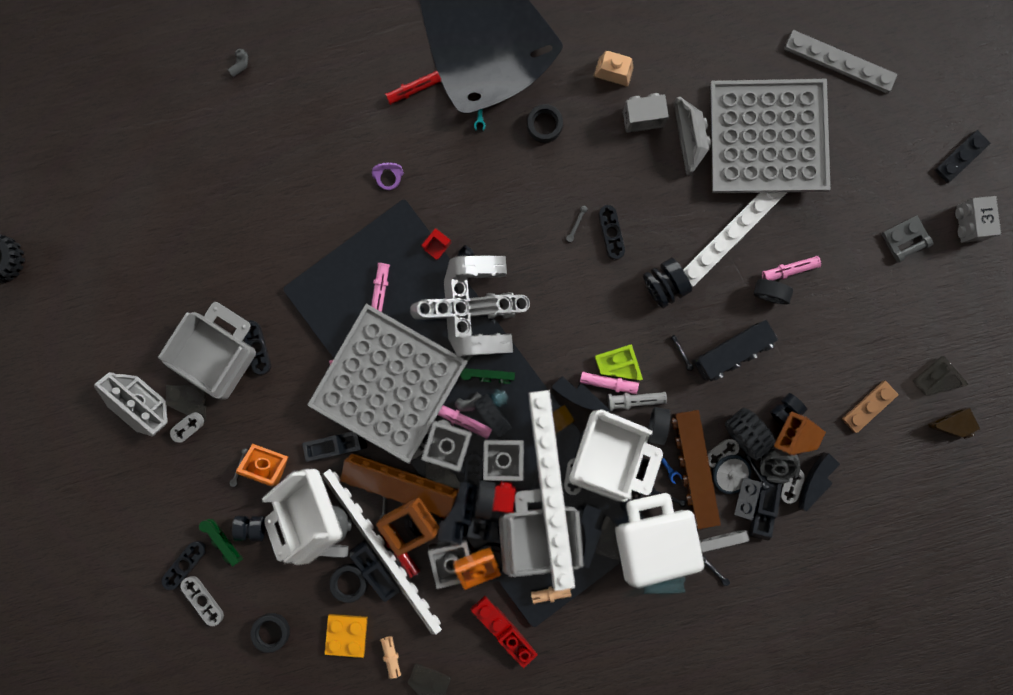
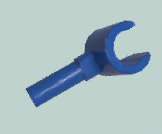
[661,458,682,484]

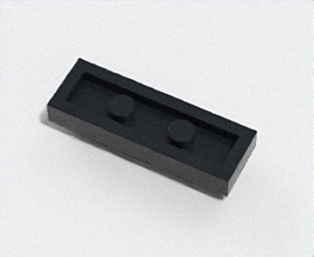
[935,130,991,183]

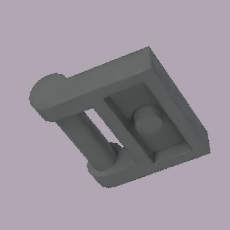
[881,215,934,263]

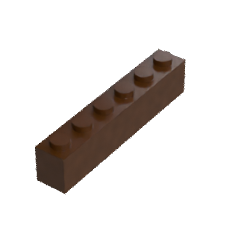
[671,410,721,529]
[340,454,459,518]

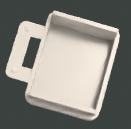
[569,410,663,502]
[262,469,342,565]
[615,493,704,587]

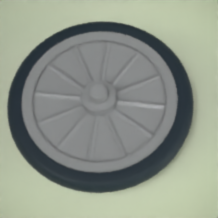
[712,455,751,494]

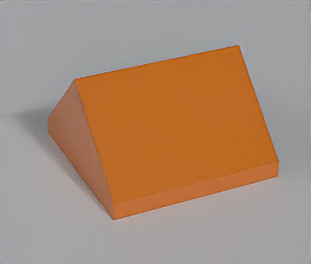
[236,444,288,487]
[453,547,501,590]

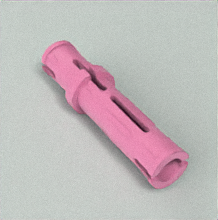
[762,256,821,281]
[371,263,390,312]
[580,372,639,395]
[438,405,492,439]

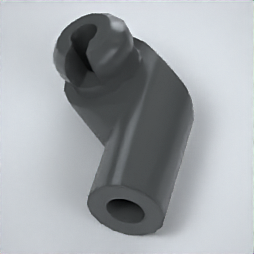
[228,49,248,77]
[455,392,482,412]

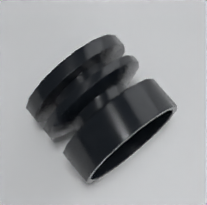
[643,257,692,309]

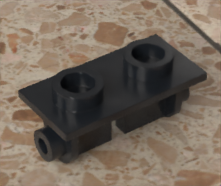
[734,478,762,520]

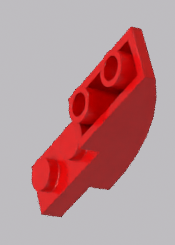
[471,596,538,668]

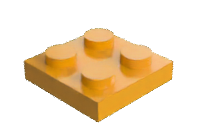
[325,614,368,658]

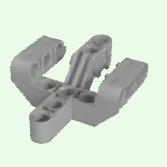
[410,256,530,356]

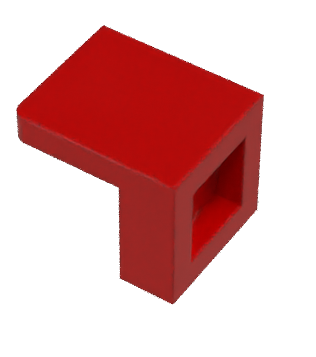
[421,228,452,260]

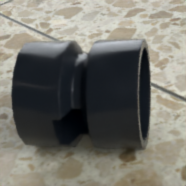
[770,393,807,427]
[232,516,265,542]

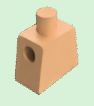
[594,51,633,87]

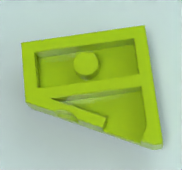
[595,344,643,380]

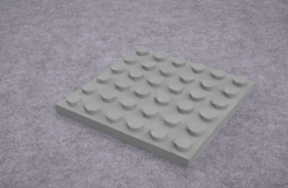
[710,79,830,193]
[308,304,468,463]

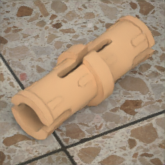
[531,586,571,604]
[380,636,401,679]

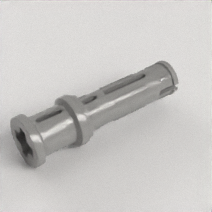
[607,392,667,411]

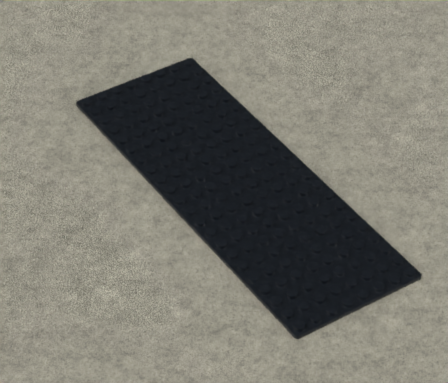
[283,199,645,627]

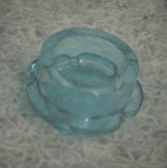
[491,389,508,407]

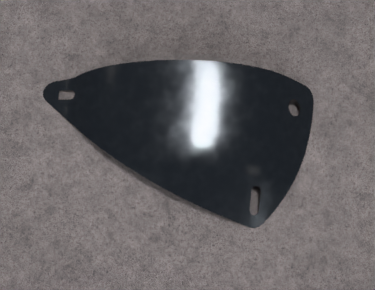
[420,0,563,113]

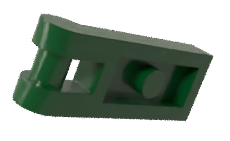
[460,368,515,384]
[199,519,243,567]

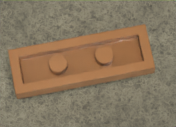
[842,381,899,433]

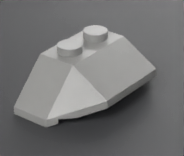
[674,97,711,176]
[94,372,167,436]

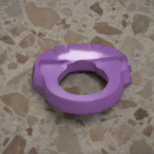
[372,163,404,190]

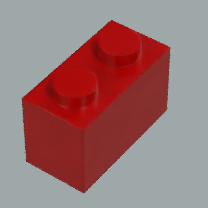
[493,481,516,513]

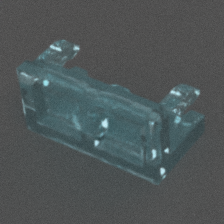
[644,576,685,593]

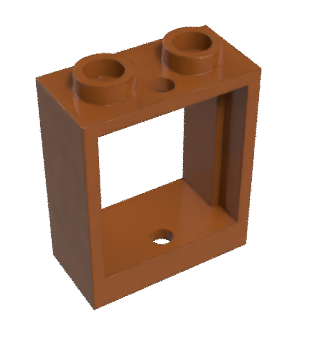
[376,497,440,556]

